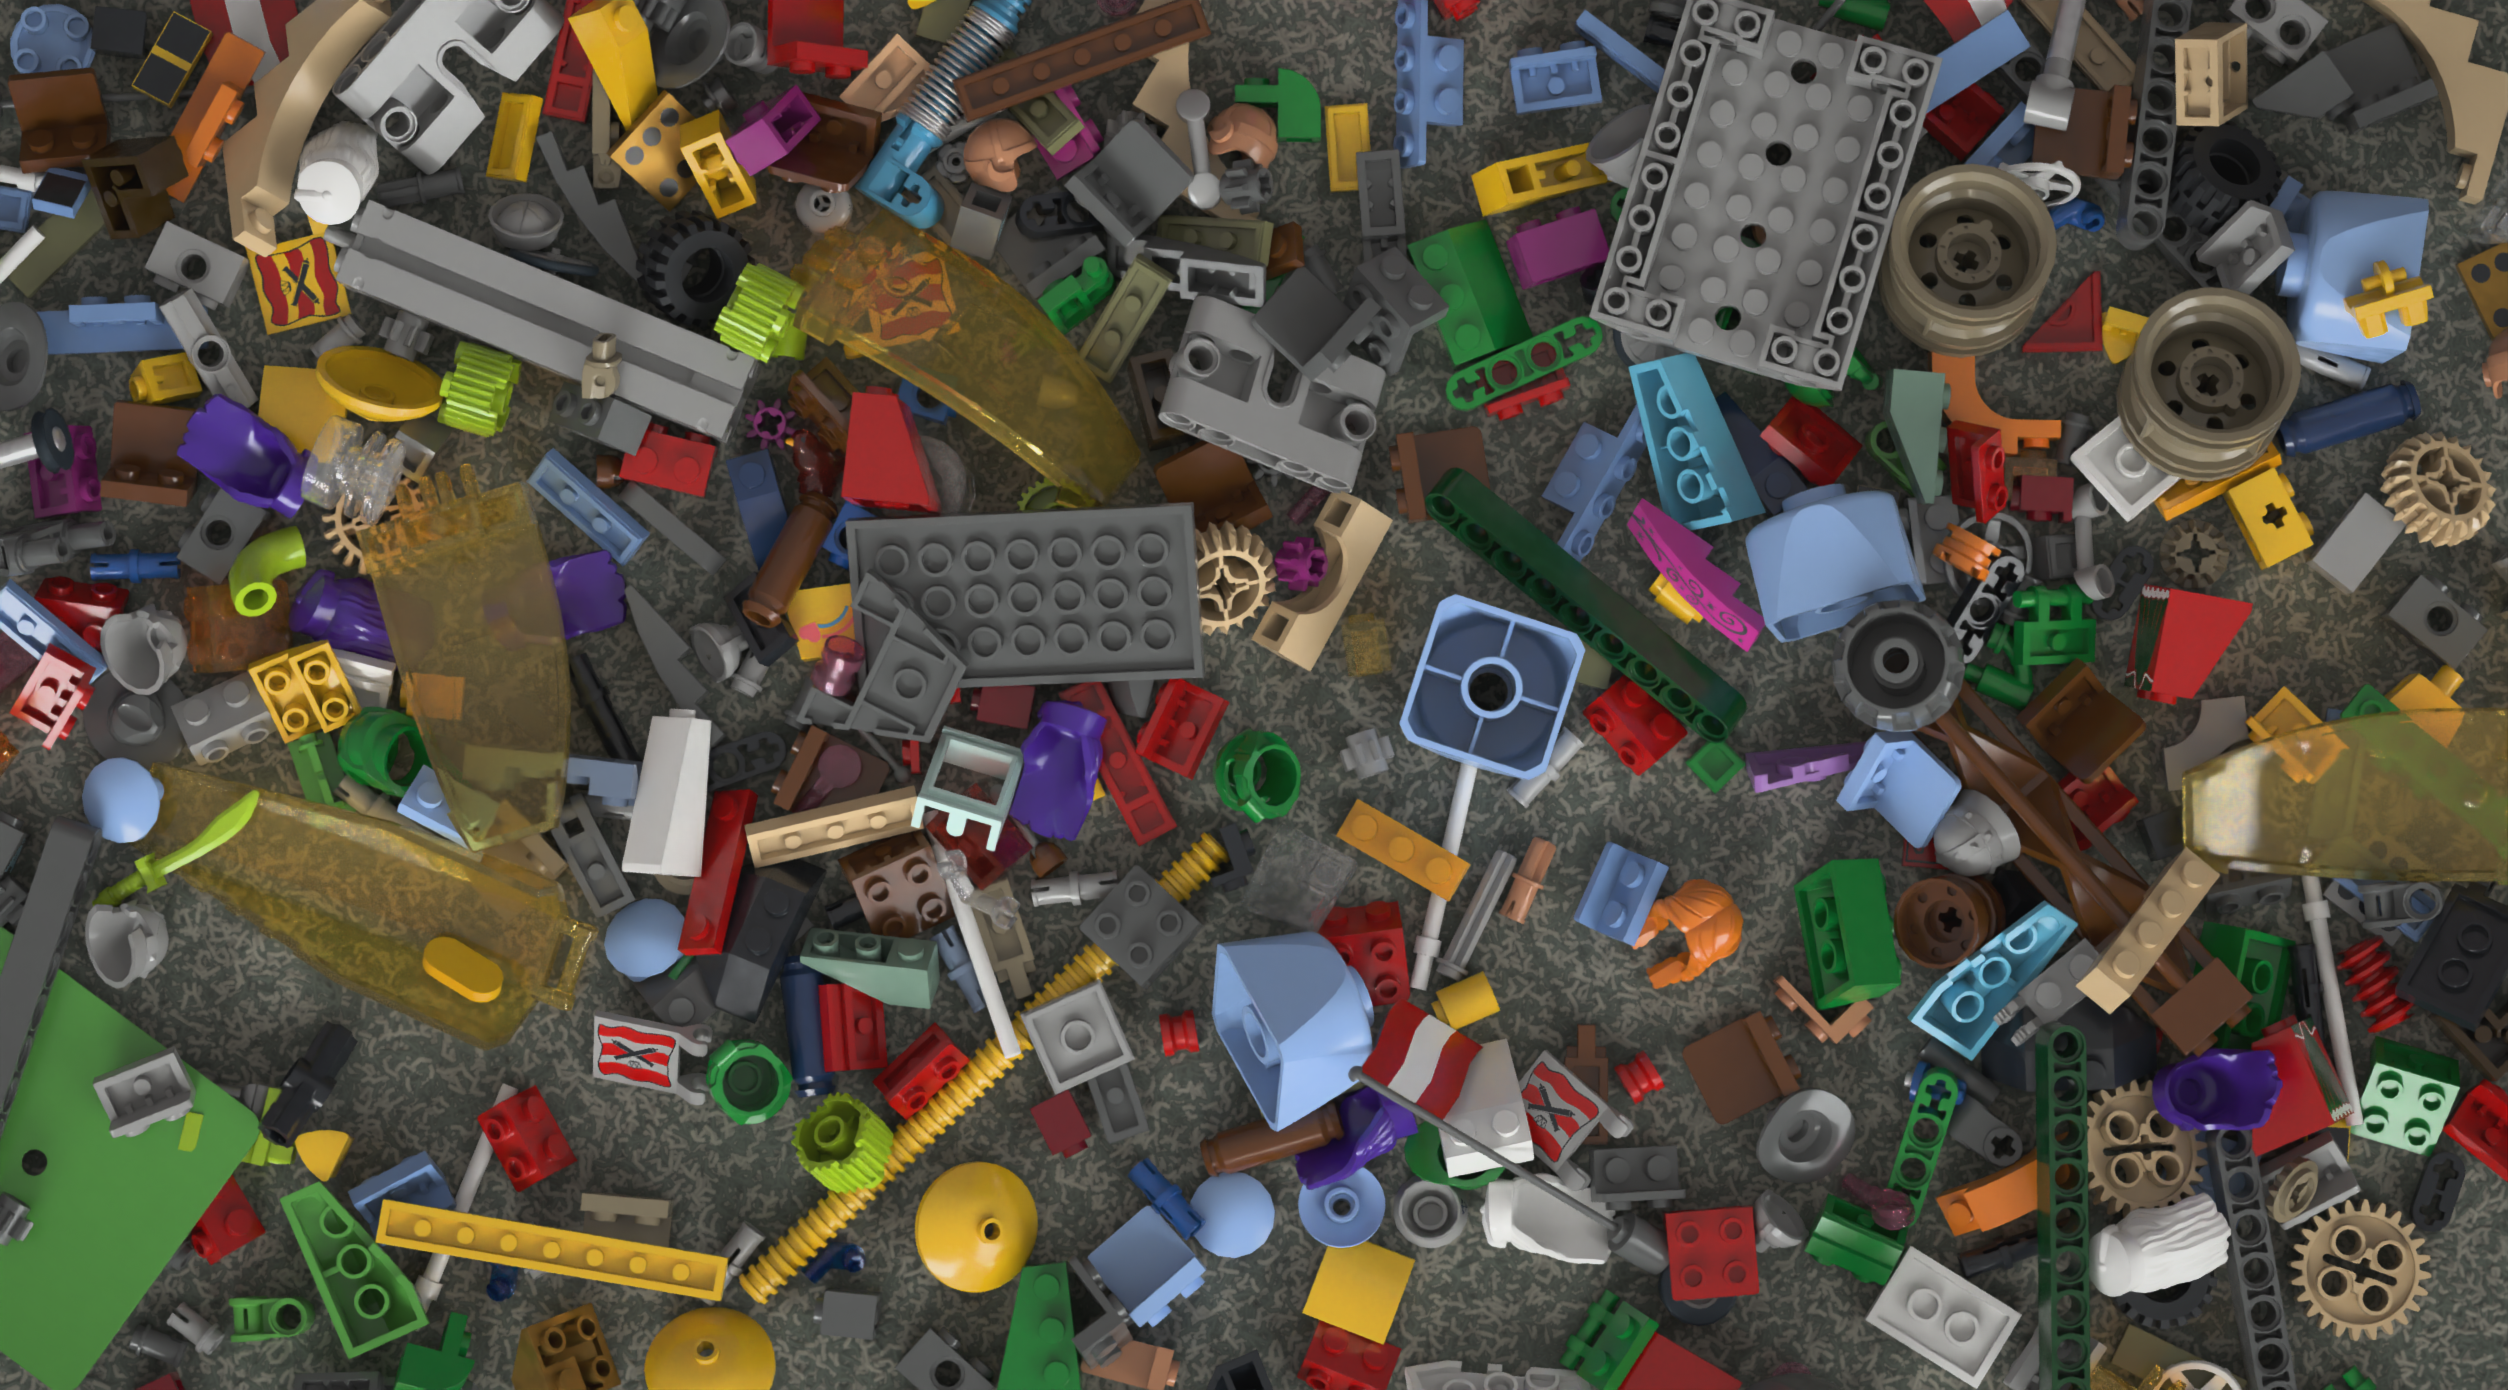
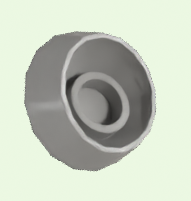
[488,193,564,251]
[1393,1175,1469,1248]

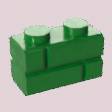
[1804,1193,1908,1286]

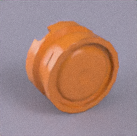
[1931,522,2002,582]

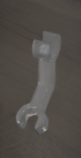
[937,849,1021,930]

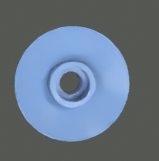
[1298,1167,1385,1248]

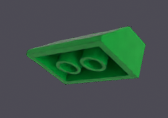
[1406,219,1533,370]
[1794,858,1902,1010]
[2192,921,2296,1052]

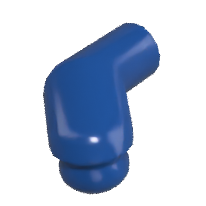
[2048,197,2105,232]

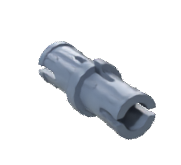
[930,925,986,1013]

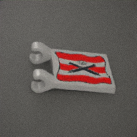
[593,1010,713,1105]
[1518,1050,1634,1191]

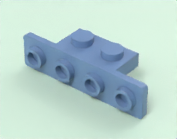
[1393,0,1464,169]
[37,295,209,355]
[1542,404,1647,562]

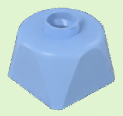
[2275,191,2429,364]
[1745,484,1926,643]
[1399,594,1585,780]
[1212,931,1374,1132]

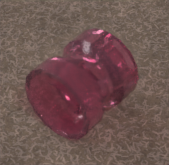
[811,635,866,696]

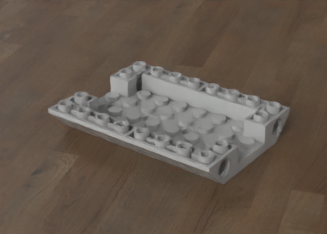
[1589,0,1943,391]

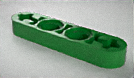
[1445,316,1603,411]
[1881,1067,1959,1228]

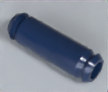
[2276,380,2421,457]
[780,955,837,1098]

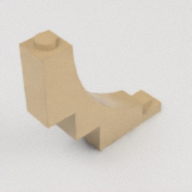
[222,0,392,258]
[1132,0,1259,220]
[2361,0,2508,205]

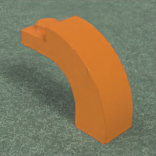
[1928,351,2061,458]
[1935,1131,2070,1236]

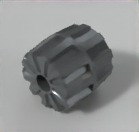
[1832,599,1965,732]

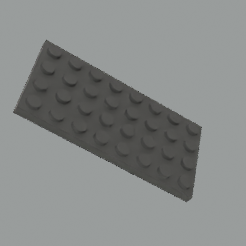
[845,502,1205,692]

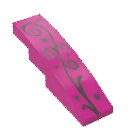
[1627,498,1765,652]

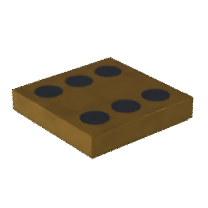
[606,90,697,212]
[2455,240,2508,342]

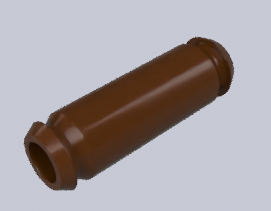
[742,491,838,628]
[1200,1101,1345,1177]

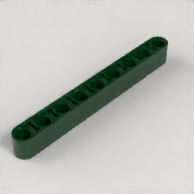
[1424,467,1747,743]
[2035,1021,2091,1390]

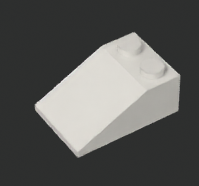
[1438,1039,1534,1178]

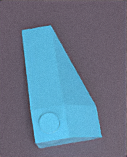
[1907,900,2078,1061]

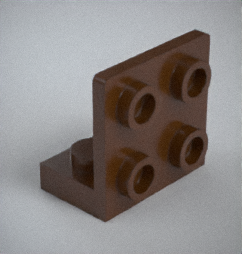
[8,67,111,174]
[100,400,198,507]
[838,830,956,938]

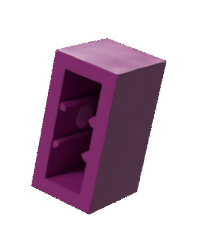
[725,84,821,177]
[1506,206,1609,290]

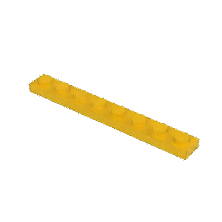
[375,1199,729,1301]

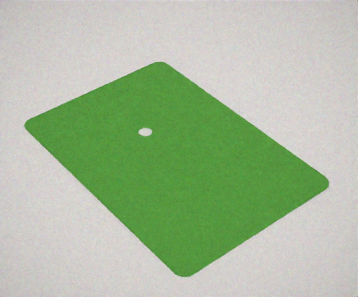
[0,927,260,1390]

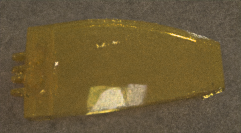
[789,209,1142,508]
[356,463,571,853]
[2182,708,2508,885]

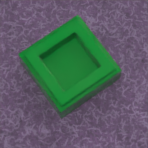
[1685,741,1746,794]

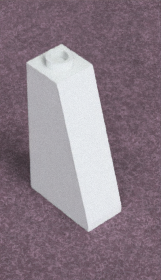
[622,709,711,877]

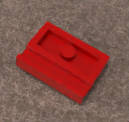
[818,983,888,1072]

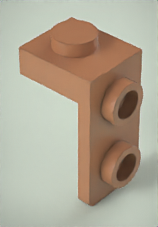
[1773,975,1874,1044]
[1080,1340,1181,1390]

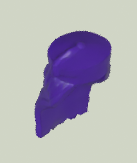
[177,394,319,519]
[482,550,627,653]
[289,569,435,674]
[1009,700,1107,841]
[2152,1047,2283,1131]
[1295,1086,1418,1190]

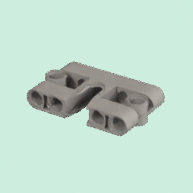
[332,0,564,175]
[1158,296,1386,494]

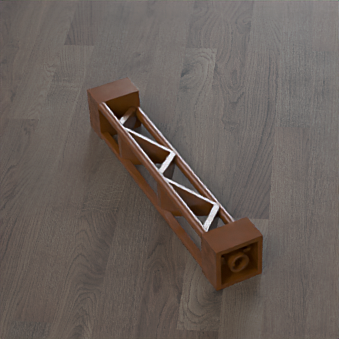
[1884,654,2253,1058]

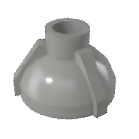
[689,623,749,683]
[1753,1189,1809,1253]

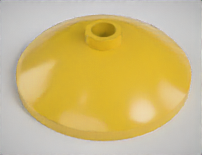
[315,346,444,422]
[915,1161,1038,1293]
[644,1307,776,1390]

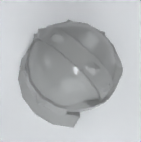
[1586,104,1653,188]
[100,604,188,695]
[1933,789,2021,877]
[85,898,169,988]

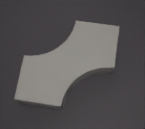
[2162,696,2249,792]

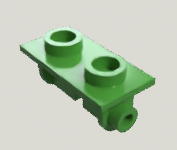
[287,731,356,825]

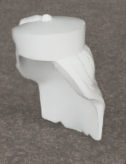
[294,121,379,225]
[1480,1172,1616,1264]
[2089,1192,2231,1297]

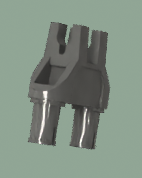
[0,518,116,577]

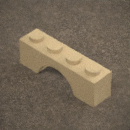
[1251,491,1393,672]
[2076,847,2220,1014]

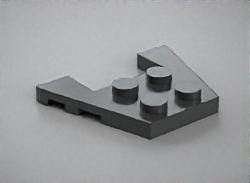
[796,569,969,743]

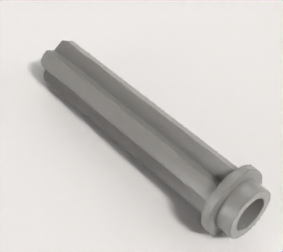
[1436,850,1517,982]

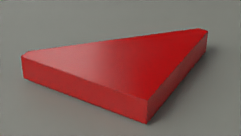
[2021,271,2103,353]

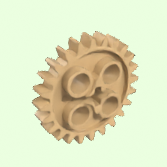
[2087,1080,2208,1218]
[2287,1199,2431,1341]

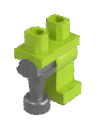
[178,1070,298,1167]

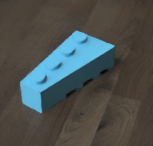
[1628,353,1766,531]

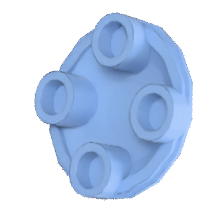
[10,4,96,74]
[82,757,164,843]
[604,898,685,982]
[1190,1172,1275,1258]

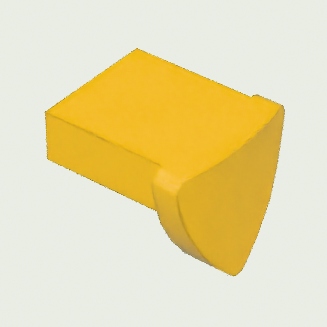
[2102,306,2149,365]
[294,1130,355,1182]

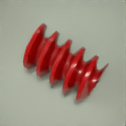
[2336,935,2415,1033]

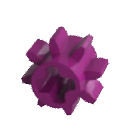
[745,399,798,450]
[1274,537,1328,592]

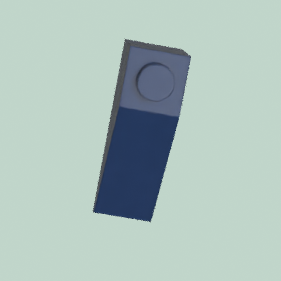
[1715,392,1808,518]
[726,449,789,571]

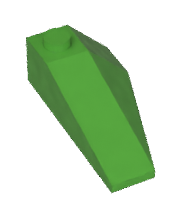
[279,1181,430,1359]

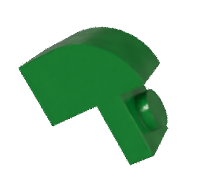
[1235,68,1321,143]
[393,1312,475,1390]

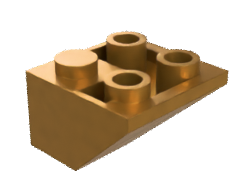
[511,1303,621,1390]

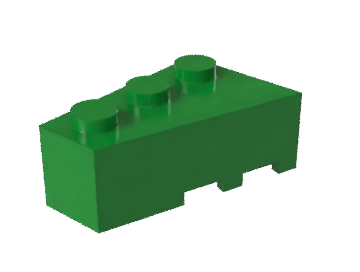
[997,1260,1082,1390]

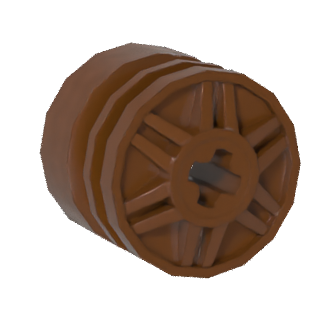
[1894,872,2006,969]

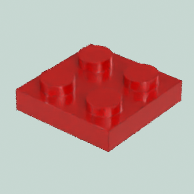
[1760,396,1863,486]

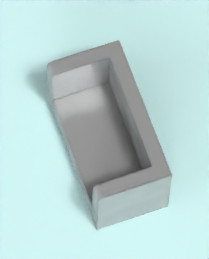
[2305,492,2406,595]

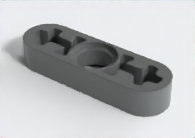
[618,481,727,576]

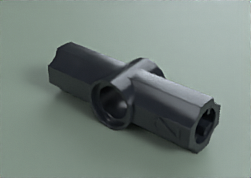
[257,1021,358,1148]

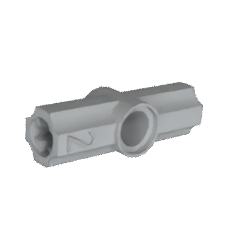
[158,287,259,408]

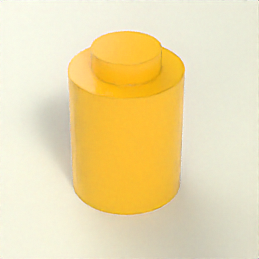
[1431,971,1500,1030]

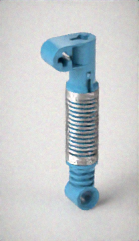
[854,0,1032,229]

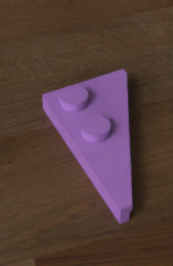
[1745,741,1866,793]

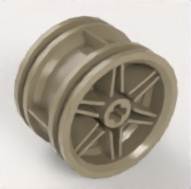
[1877,164,2057,358]
[2116,287,2301,481]

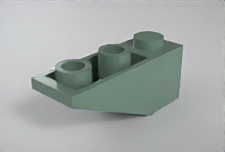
[1882,369,1951,505]
[800,927,940,1009]

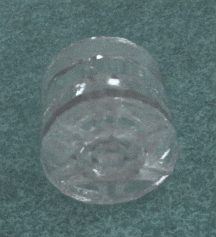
[301,415,406,526]

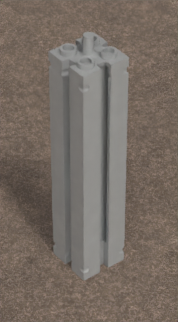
[323,200,762,446]

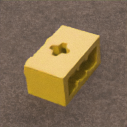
[680,109,757,219]
[2222,467,2314,570]

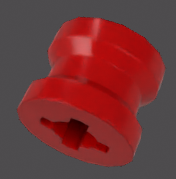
[1159,1009,1200,1057]
[1613,1050,1665,1105]

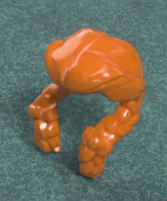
[1632,879,1743,989]

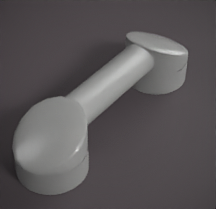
[1176,89,1222,210]
[2072,483,2115,600]

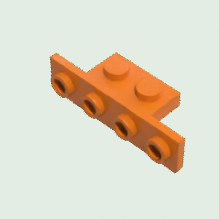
[166,32,266,203]

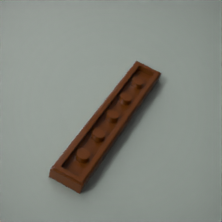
[952,0,1211,123]

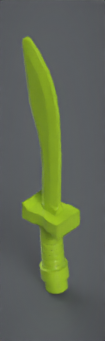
[92,790,260,907]

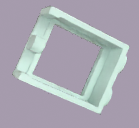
[911,726,1024,851]

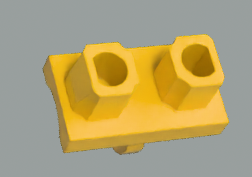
[2343,260,2434,339]

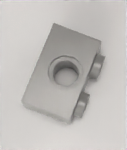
[144,221,250,311]

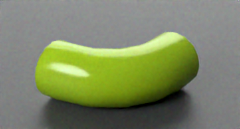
[228,525,306,617]

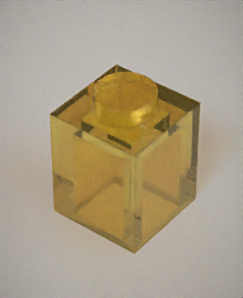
[1341,613,1392,679]

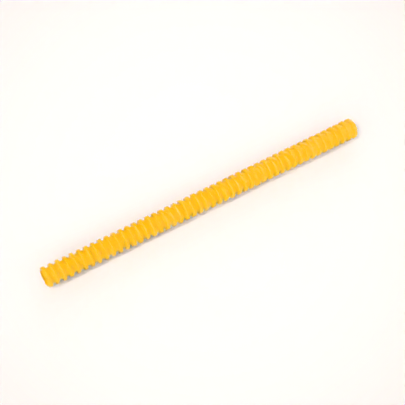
[738,832,1231,1305]

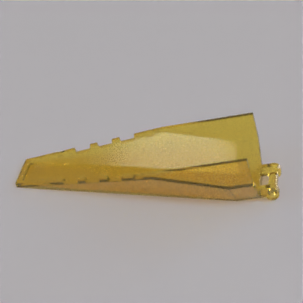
[127,762,599,1051]

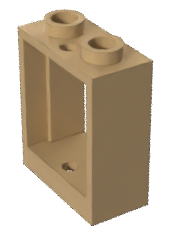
[2175,22,2248,126]

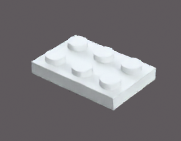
[2070,407,2212,523]
[1864,1245,2022,1389]

